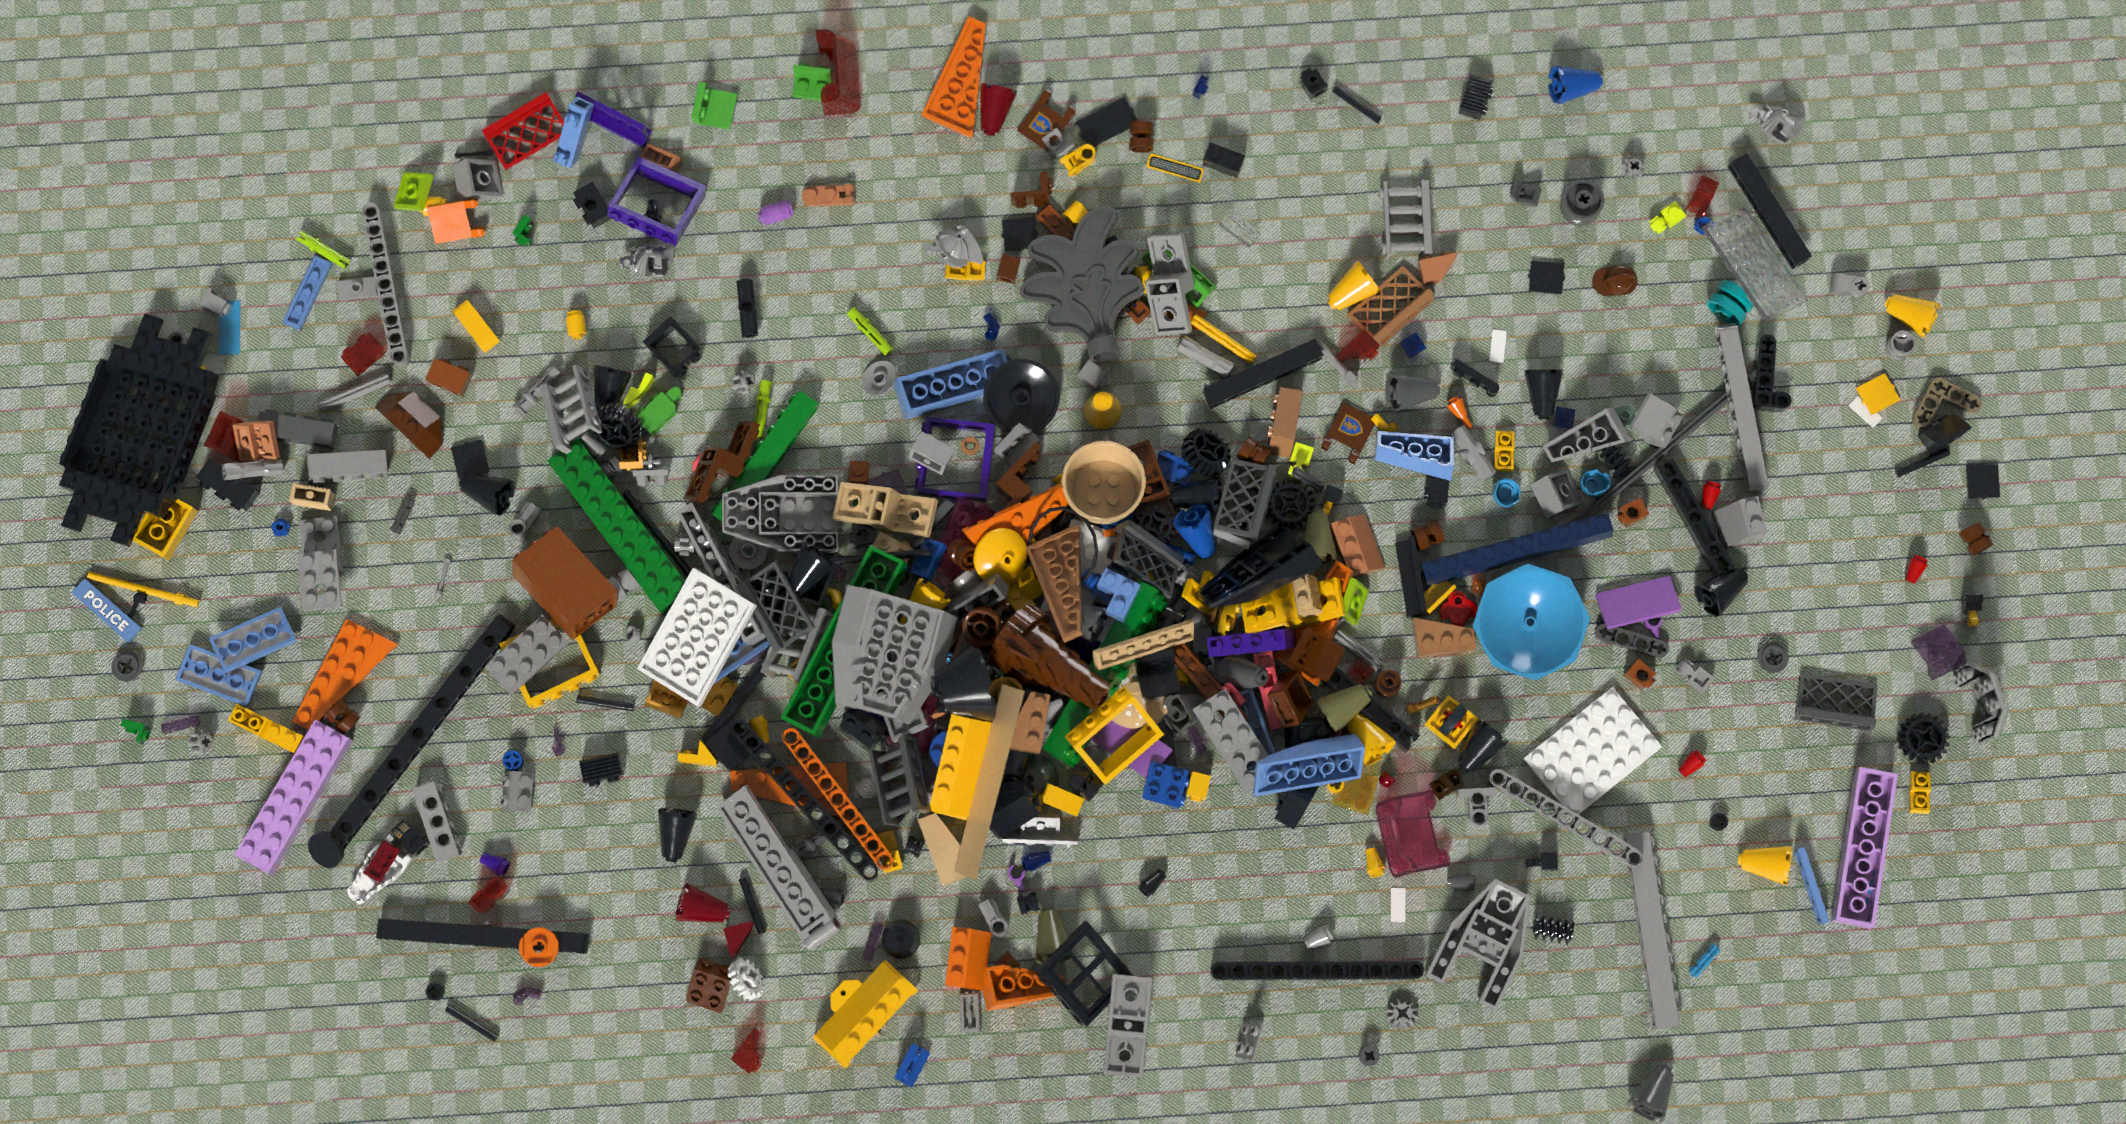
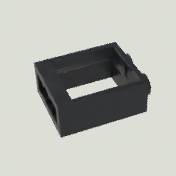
[642,316,703,378]

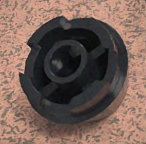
[882,920,921,959]

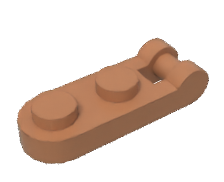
[802,184,855,207]

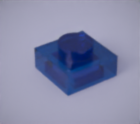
[1192,75,1210,99]
[1400,332,1426,359]
[1553,406,1575,429]

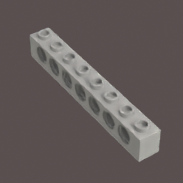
[677,502,766,645]

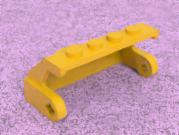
[930,714,993,820]
[813,960,918,1069]

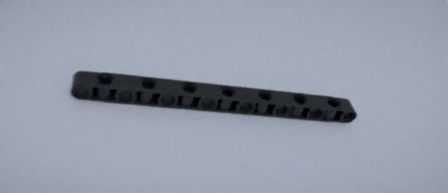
[329,614,516,849]

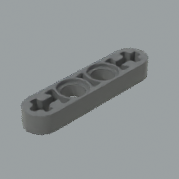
[1595,624,1669,659]

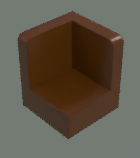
[997,254,1021,285]

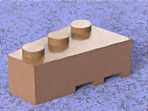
[1267,387,1303,458]
[1411,618,1477,659]
[1010,692,1050,755]

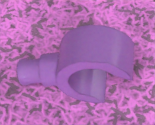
[1643,618,1662,639]
[1007,865,1025,892]

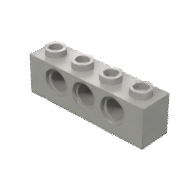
[412,781,463,863]

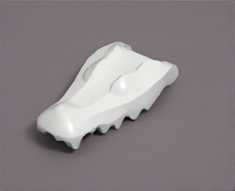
[347,835,414,904]

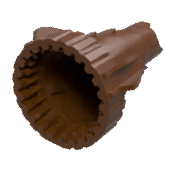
[989,604,1111,710]

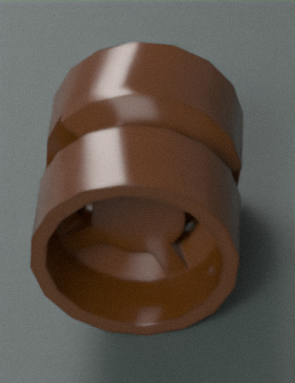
[1129,121,1154,153]
[1236,436,1272,471]
[1411,519,1445,551]
[1958,521,1994,557]
[947,539,976,571]
[1374,670,1402,698]
[324,698,361,735]

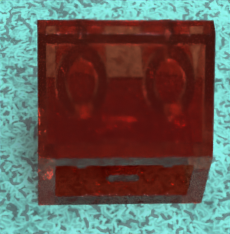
[204,411,245,463]

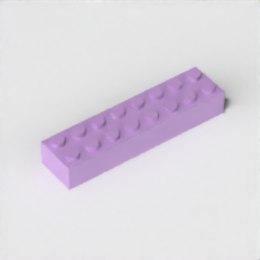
[234,719,353,876]
[1831,767,1898,929]

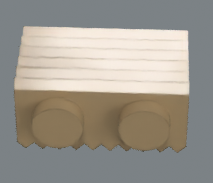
[290,483,335,511]
[1292,574,1323,618]

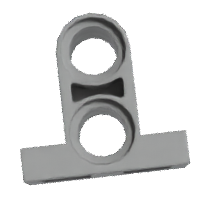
[1456,787,1497,828]

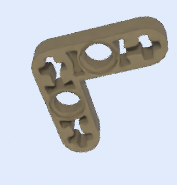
[1912,378,1982,429]

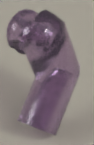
[513,986,542,1005]

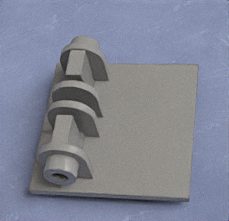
[1235,1019,1265,1061]

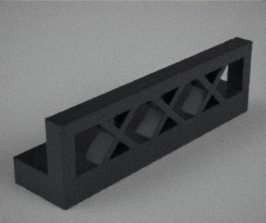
[1395,536,1426,618]

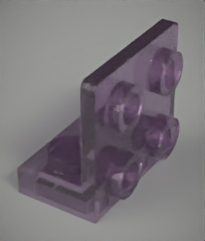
[1911,625,1966,680]

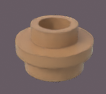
[961,436,980,456]

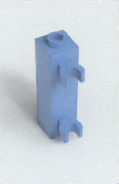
[553,97,594,168]

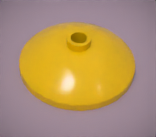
[973,528,1027,584]

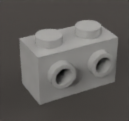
[908,432,956,475]

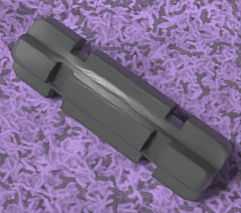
[1291,467,1325,492]
[390,497,415,534]

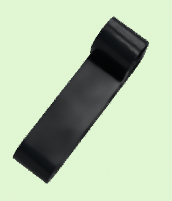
[1752,334,1792,412]

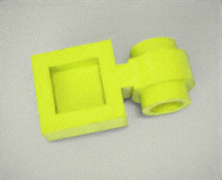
[1649,201,1686,234]
[1287,442,1314,481]

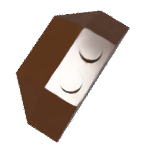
[375,391,443,459]

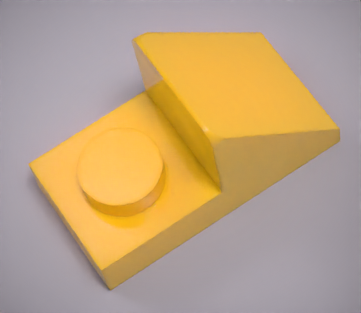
[677,740,718,767]

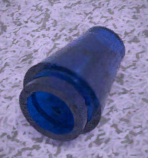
[1021,851,1051,872]

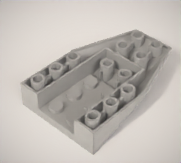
[722,475,838,555]
[1953,662,2009,744]

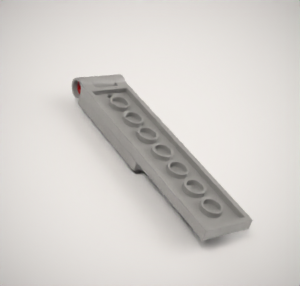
[716,785,842,951]

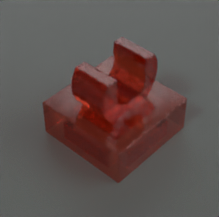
[1347,658,1374,685]

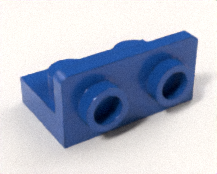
[1157,450,1194,486]
[910,538,947,581]
[894,1043,930,1087]

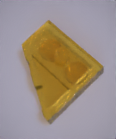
[1332,773,1379,816]

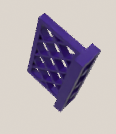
[575,91,653,148]

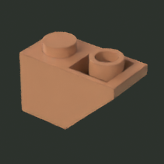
[1417,252,1457,286]

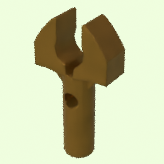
[1405,696,1439,715]

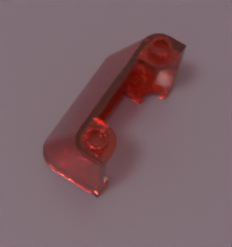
[816,29,861,116]

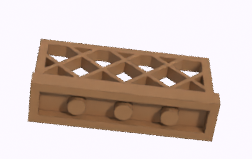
[1347,266,1434,349]

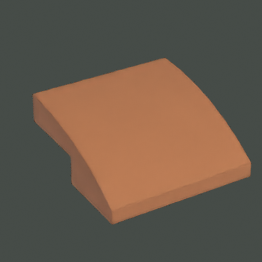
[232,421,280,462]

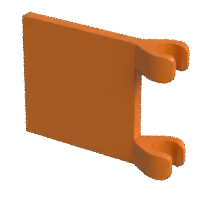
[427,197,486,244]

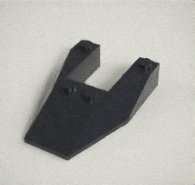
[1195,525,1322,608]

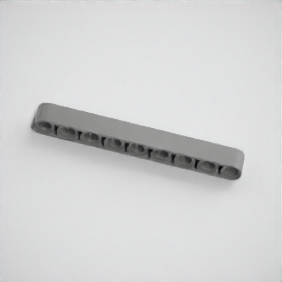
[362,203,410,367]
[1715,323,1768,493]
[1489,769,1643,868]

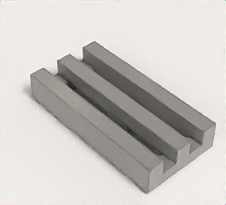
[959,993,980,1033]

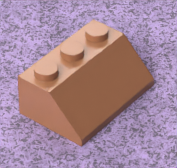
[1330,514,1385,578]

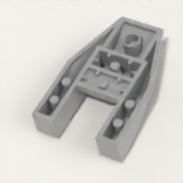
[1424,879,1531,1011]

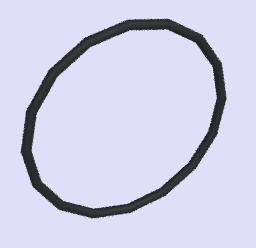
[1027,506,1098,583]

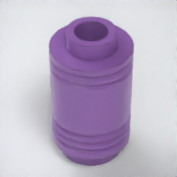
[757,200,794,226]

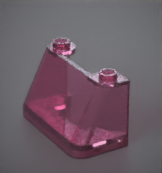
[1376,790,1451,878]

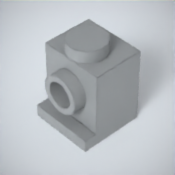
[199,288,232,318]

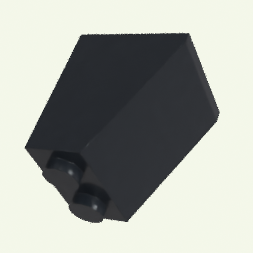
[989,778,1043,839]

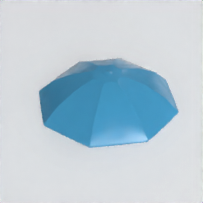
[1473,564,1590,681]

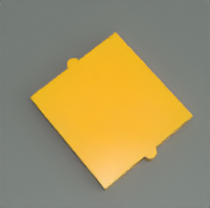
[1856,373,1900,416]

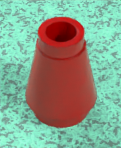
[1701,480,1722,510]
[1905,554,1928,584]
[1678,750,1707,778]

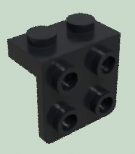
[1134,649,1180,699]

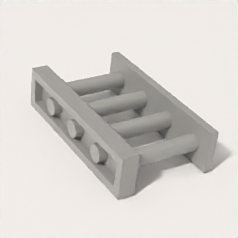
[1379,180,1432,259]
[540,364,602,454]
[760,601,834,683]

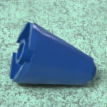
[1548,66,1603,104]
[1173,504,1216,559]

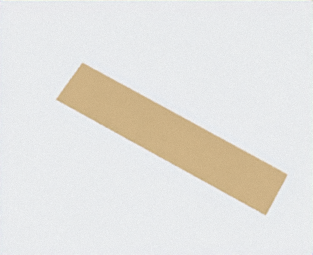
[954,684,1024,880]

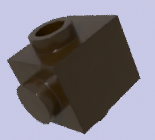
[1429,769,1465,800]

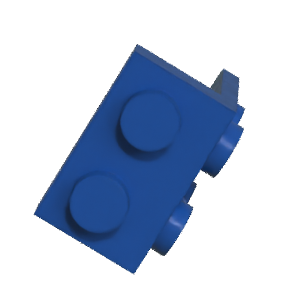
[1142,762,1191,810]

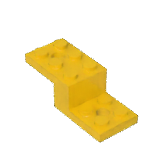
[1241,577,1346,634]

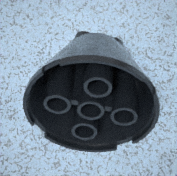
[930,644,996,721]

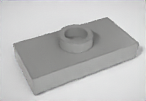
[337,277,378,301]

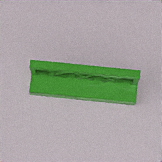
[1142,249,1217,308]

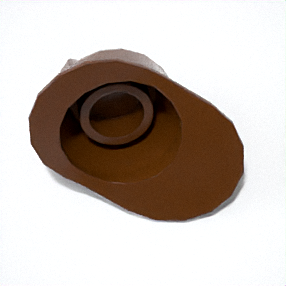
[1592,266,1638,296]

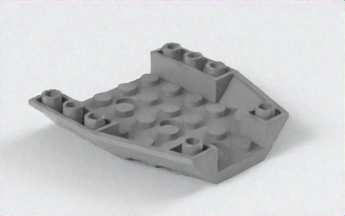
[832,585,957,725]

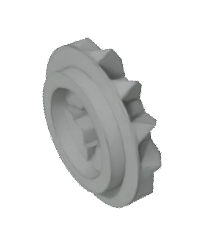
[1386,998,1418,1029]

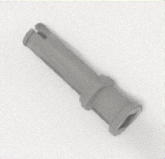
[512,366,561,418]

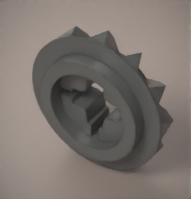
[1757,642,1789,673]
[111,651,143,682]

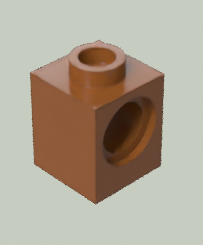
[1617,497,1649,527]
[1623,658,1656,690]

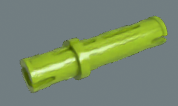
[296,230,351,270]
[847,307,894,356]
[754,380,772,438]

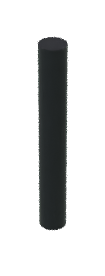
[1332,86,1382,124]
[1895,448,1950,478]
[576,695,635,712]
[739,877,766,935]
[445,1005,499,1042]

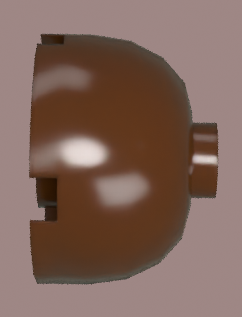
[962,606,1002,646]

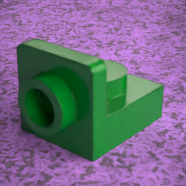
[512,214,533,247]
[120,718,150,745]

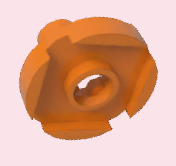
[519,927,559,967]

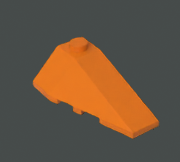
[983,965,1064,1011]

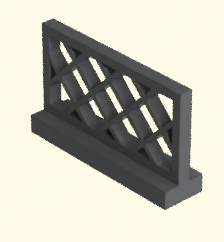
[1213,459,1277,542]
[1113,519,1184,599]
[736,561,815,652]
[1794,673,1878,732]

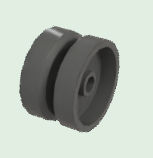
[1560,179,1605,226]

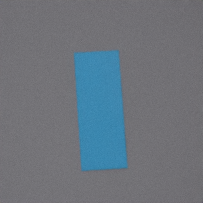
[219,301,240,355]

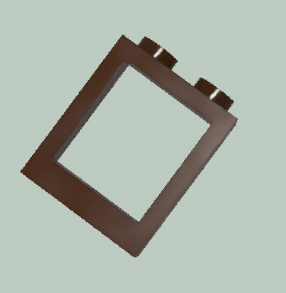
[1267,669,1314,728]

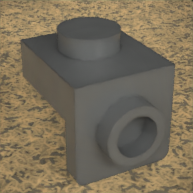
[1510,180,1542,207]

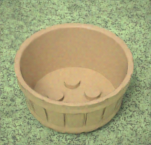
[1062,441,1146,524]

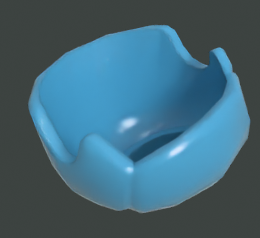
[1580,468,1611,497]
[1492,478,1521,507]

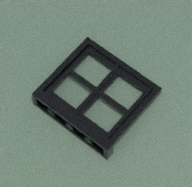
[1031,920,1134,1027]

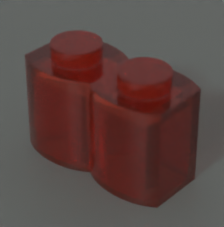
[341,333,386,377]
[469,876,511,914]

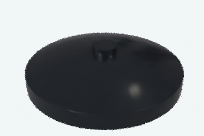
[983,359,1060,433]

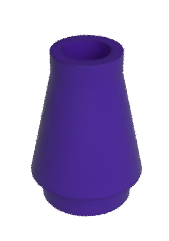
[480,852,510,876]

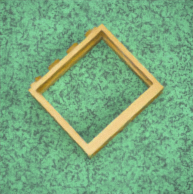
[499,619,600,709]
[1064,686,1164,785]

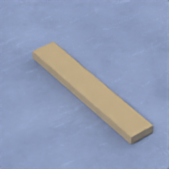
[1093,620,1194,671]

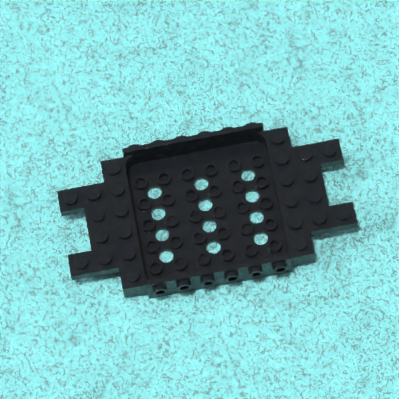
[59,314,219,547]

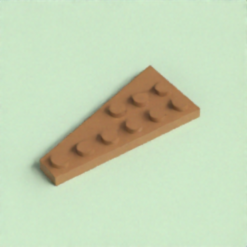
[1026,524,1082,643]

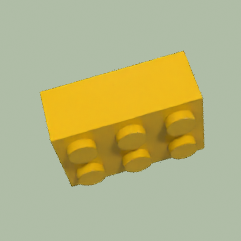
[133,499,198,561]

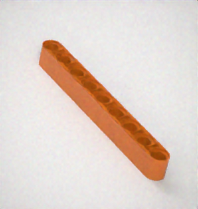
[782,728,894,871]

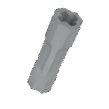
[1177,336,1234,379]
[222,459,283,480]

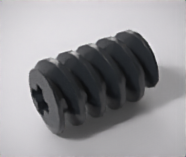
[1596,445,1636,477]
[1532,914,1575,945]

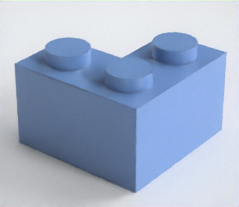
[1097,568,1141,623]

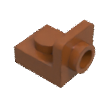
[848,460,870,485]

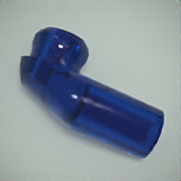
[983,312,1000,341]

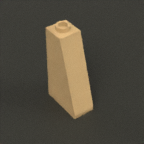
[918,811,979,887]

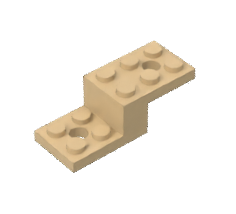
[832,482,938,537]

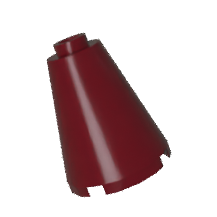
[980,83,1017,137]
[675,883,731,923]

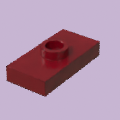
[362,839,401,883]

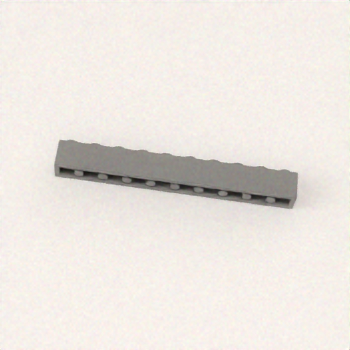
[1623,831,1682,1030]

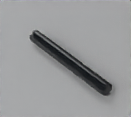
[702,664,765,742]

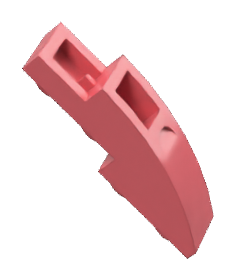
[1253,651,1282,731]

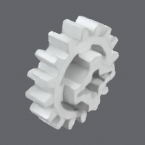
[728,958,765,1001]

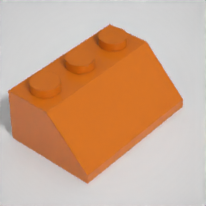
[945,927,992,991]

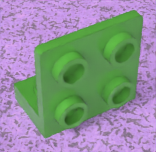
[792,63,833,102]
[691,81,737,130]

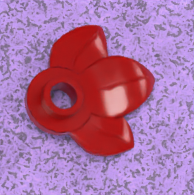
[1439,591,1477,627]

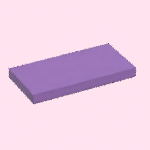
[1595,576,1682,630]
[1091,720,1173,779]

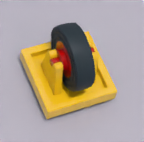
[1424,695,1478,749]

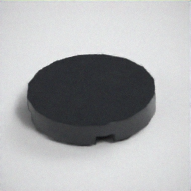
[308,831,344,868]

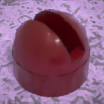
[1379,770,1396,787]

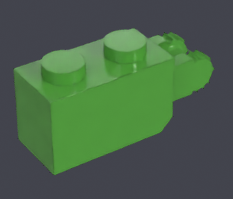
[636,387,683,437]

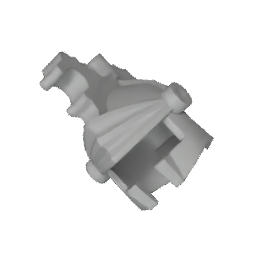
[1748,105,1805,145]
[924,225,983,268]
[620,242,674,277]

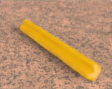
[1191,314,1256,364]

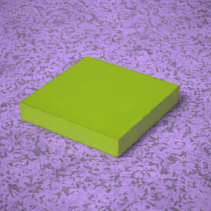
[393,172,434,211]
[1342,577,1369,626]

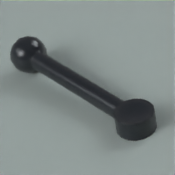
[454,150,494,159]

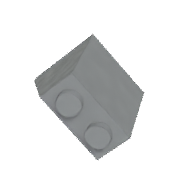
[1712,496,1768,548]

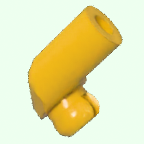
[1371,413,1398,432]
[825,587,843,610]

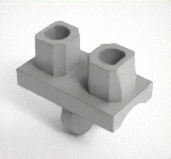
[633,455,670,486]

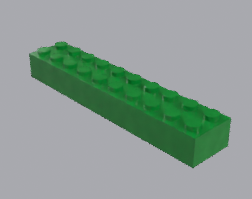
[547,438,685,615]
[781,545,909,738]
[1043,580,1168,768]

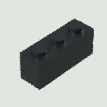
[196,458,260,512]

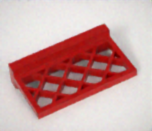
[481,92,564,170]

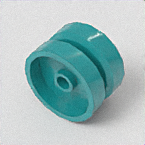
[1706,280,1756,326]

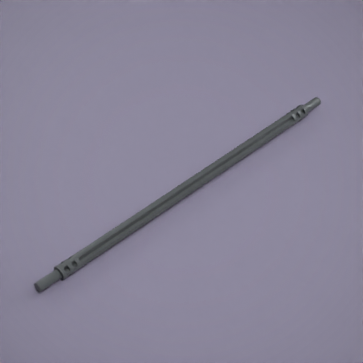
[1537,362,1767,560]

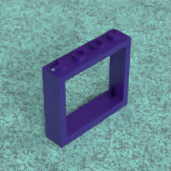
[607,156,706,246]
[915,417,995,502]
[1207,628,1297,657]

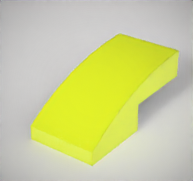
[623,373,655,409]

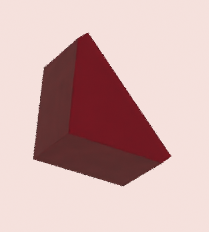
[723,922,755,958]

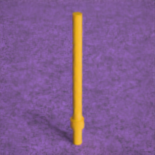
[87,571,200,608]

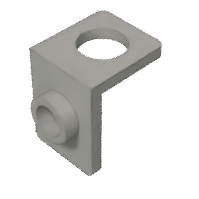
[1042,128,1075,157]

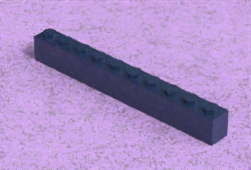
[1421,513,1614,587]

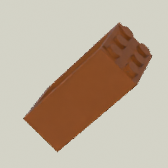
[512,526,618,641]

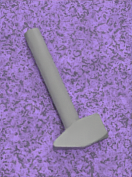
[1318,341,1358,387]

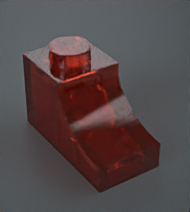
[1685,175,1719,217]
[1336,329,1380,363]
[731,1028,763,1074]

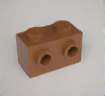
[425,358,472,397]

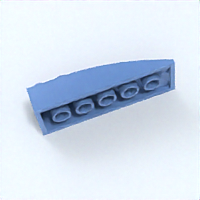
[893,349,1007,420]
[1253,734,1365,797]

